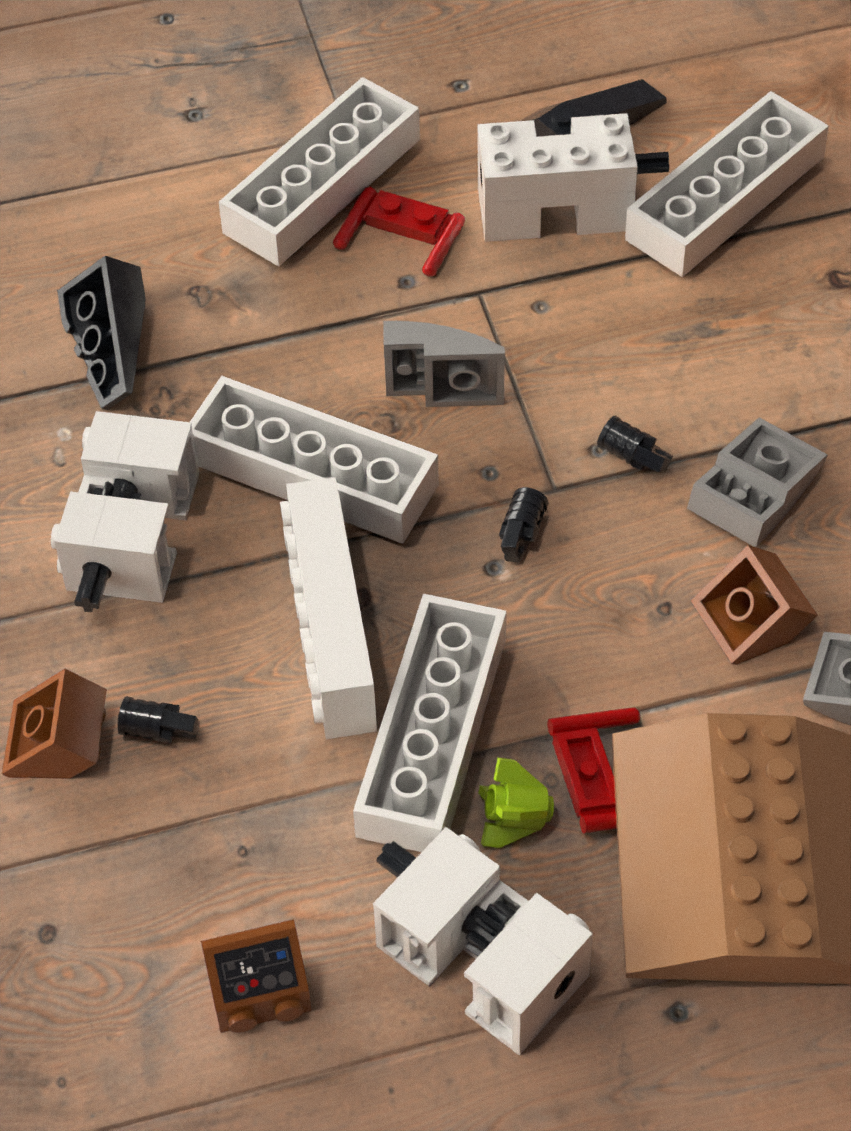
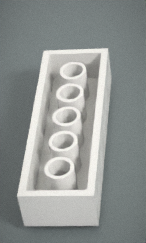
[219,77,420,266]
[625,91,829,277]
[190,376,439,544]
[280,477,377,739]
[353,594,506,852]

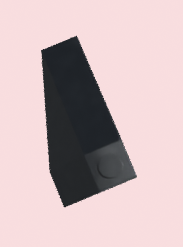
[521,79,667,137]
[57,255,146,410]

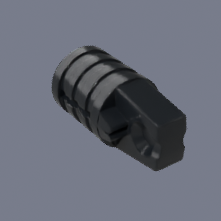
[597,415,673,472]
[499,487,549,562]
[117,696,200,743]

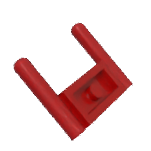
[333,187,466,277]
[547,707,641,834]

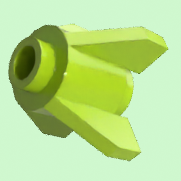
[478,758,554,848]

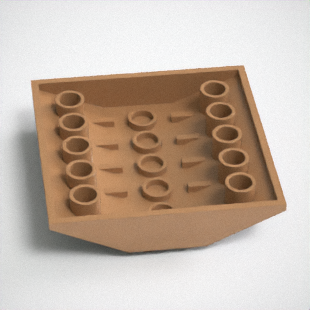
[612,713,851,984]

